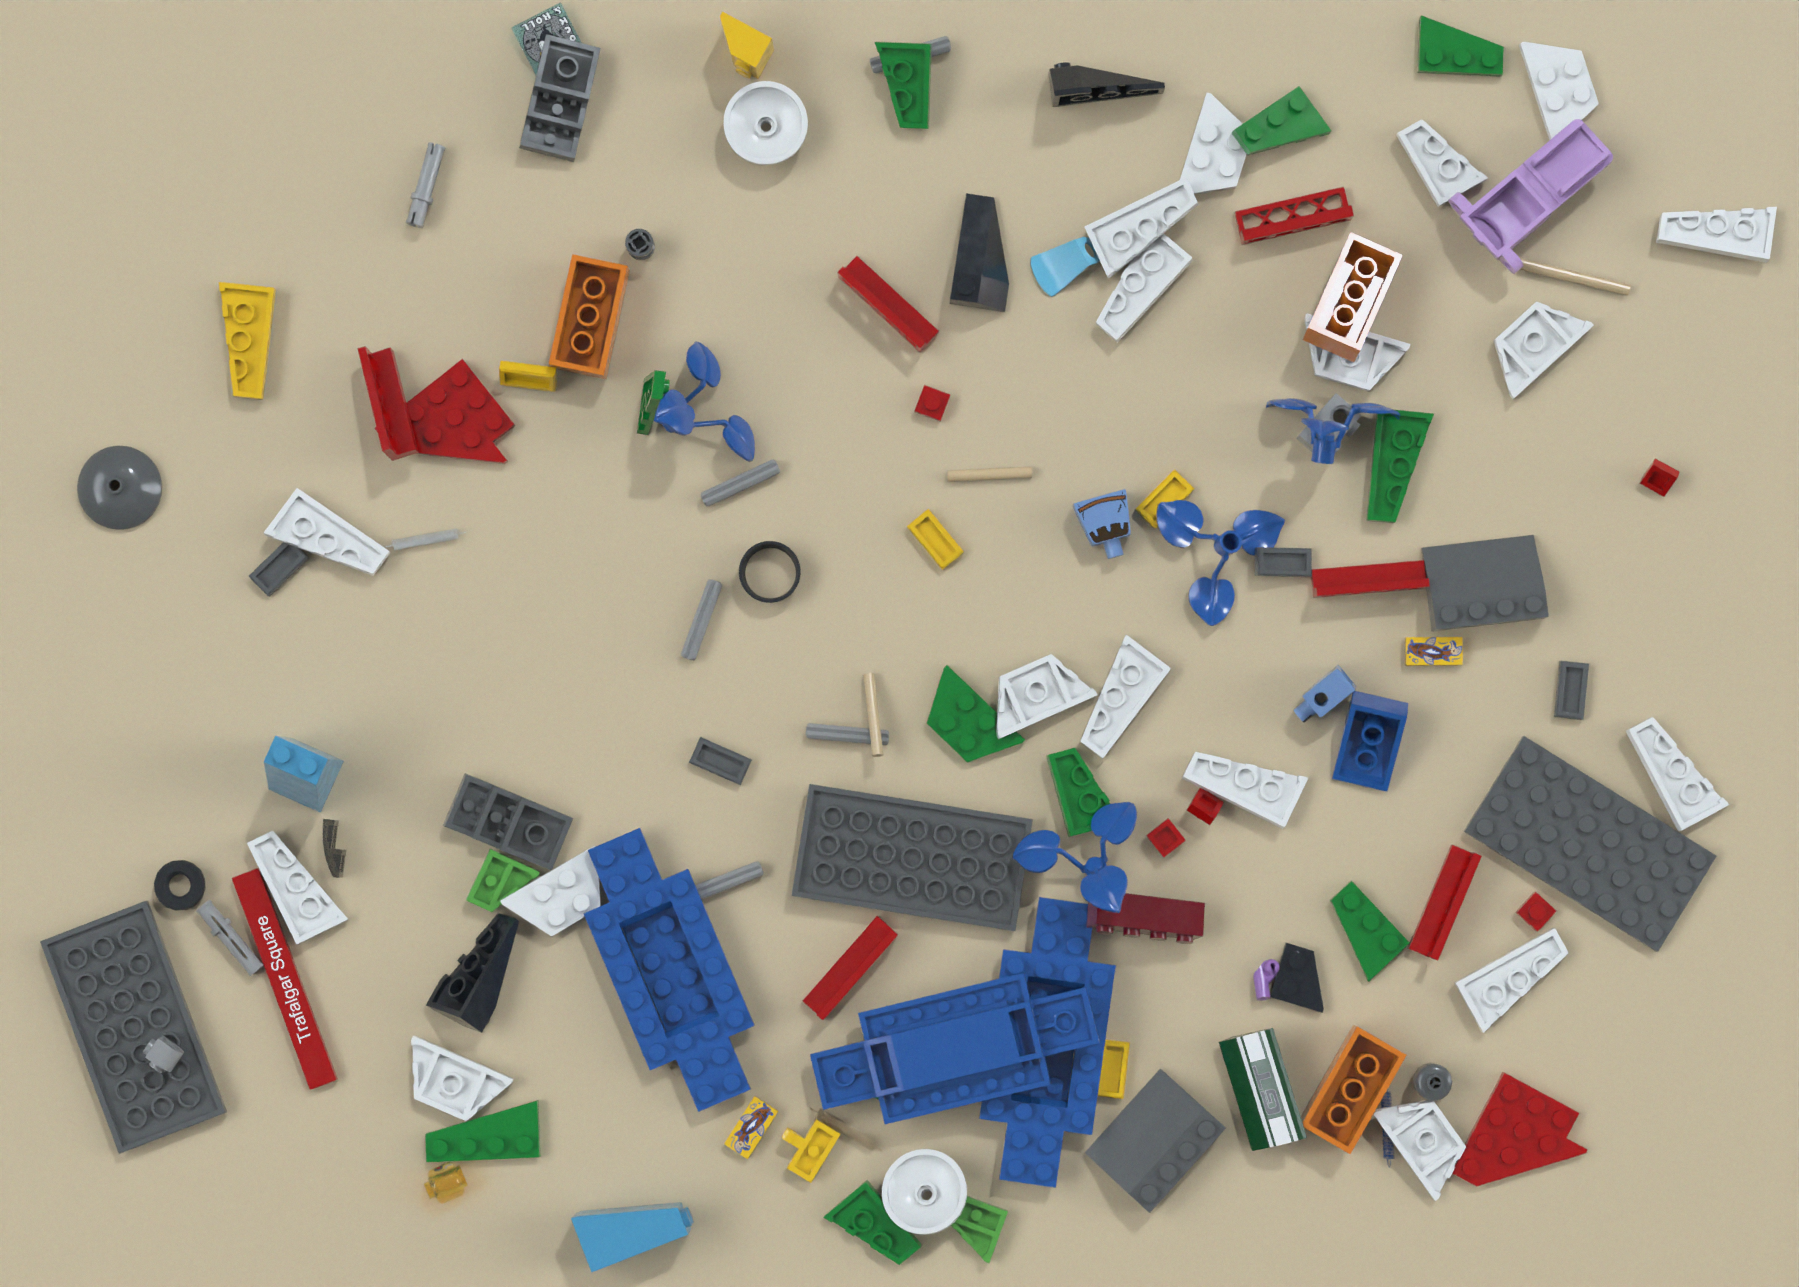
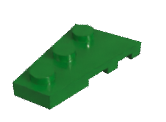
[1417,15,1504,77]
[875,42,932,129]
[1232,86,1331,155]
[637,370,670,435]
[1046,748,1110,837]
[1330,881,1410,982]
[823,1180,922,1265]

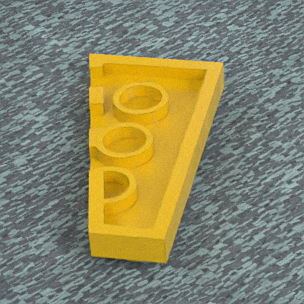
[219,282,276,400]

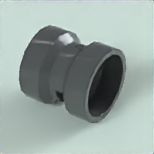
[625,229,655,260]

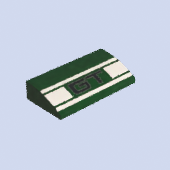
[1219,1028,1307,1151]

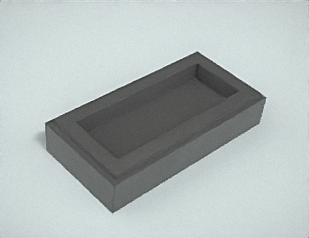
[249,542,310,597]
[1255,547,1312,577]
[1554,661,1589,720]
[689,737,752,785]

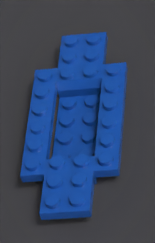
[584,828,755,1112]
[979,897,1116,1188]
[810,973,1100,1124]

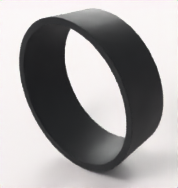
[739,541,801,603]

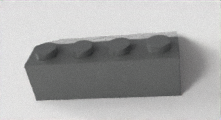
[1421,535,1549,631]
[1085,1068,1226,1213]

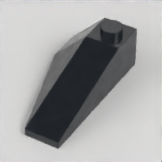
[1048,62,1165,107]
[950,193,1009,312]
[426,913,519,1033]

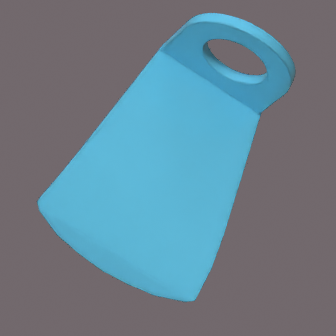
[1030,237,1100,297]

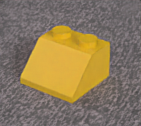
[720,11,774,79]

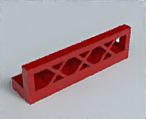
[1234,187,1354,245]
[837,256,939,352]
[357,346,419,461]
[1311,560,1430,598]
[1407,845,1482,961]
[802,916,898,1020]

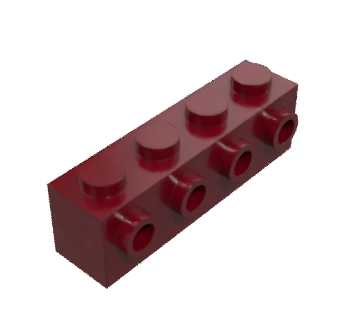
[1087,893,1205,944]

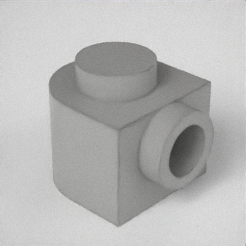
[143,1036,184,1073]

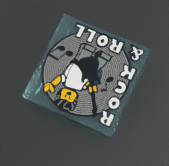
[511,2,582,75]

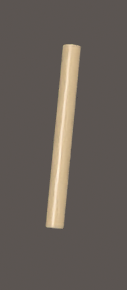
[1520,258,1630,296]

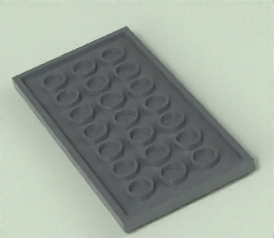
[1463,736,1717,952]
[792,784,1033,931]
[40,901,227,1154]

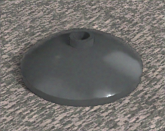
[77,446,162,530]

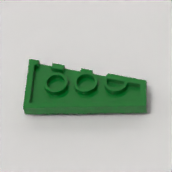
[1366,409,1434,523]
[425,1100,541,1162]

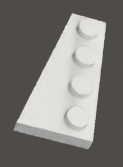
[1085,177,1199,278]
[1656,207,1777,263]
[1096,234,1193,343]
[264,488,390,576]
[1080,635,1171,759]
[1626,717,1729,831]
[1182,752,1308,829]
[247,831,348,945]
[1454,928,1568,1033]

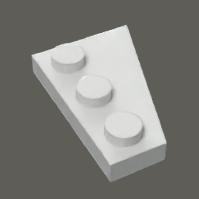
[1396,119,1488,207]

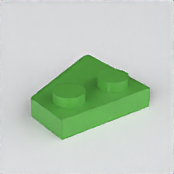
[466,849,540,912]
[951,1196,1008,1263]

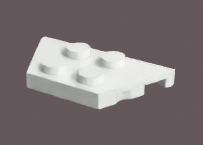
[1519,42,1599,141]
[1180,93,1246,194]
[1494,302,1594,399]
[1304,314,1410,392]
[996,654,1097,739]
[500,845,600,936]
[411,1035,514,1121]
[1373,1100,1466,1201]

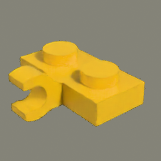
[781,1119,841,1183]

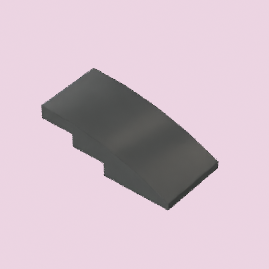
[519,34,601,162]
[443,773,573,870]

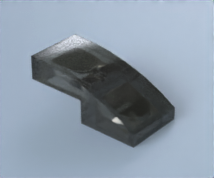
[323,819,346,878]

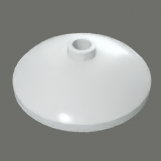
[723,81,808,165]
[882,1149,967,1235]

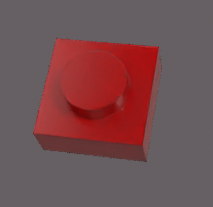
[914,385,950,422]
[1639,458,1680,497]
[1187,788,1224,825]
[1146,818,1186,858]
[1515,892,1556,932]

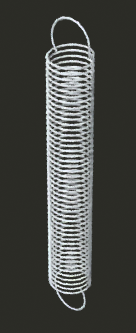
[385,528,466,550]

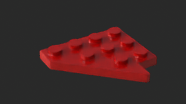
[374,359,515,464]
[1452,1072,1588,1187]

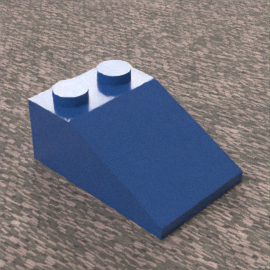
[1332,691,1408,792]

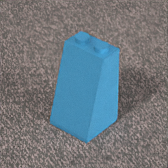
[264,736,344,812]
[571,1202,694,1272]

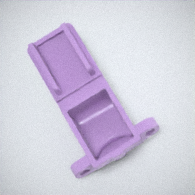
[1448,119,1613,274]

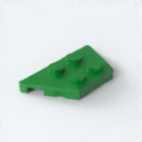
[927,665,1025,762]

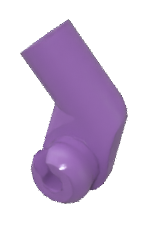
[1253,959,1280,1001]

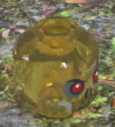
[424,1162,468,1204]

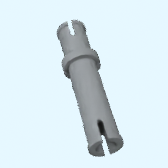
[406,142,446,228]
[196,900,264,976]

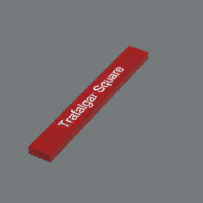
[232,868,338,1090]

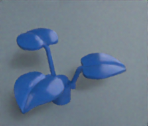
[654,341,755,462]
[1266,398,1400,464]
[1156,500,1285,626]
[1013,802,1137,913]

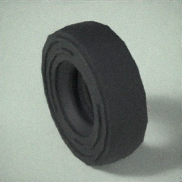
[154,860,206,911]

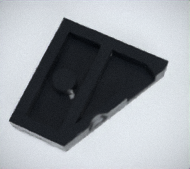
[1270,942,1324,1013]

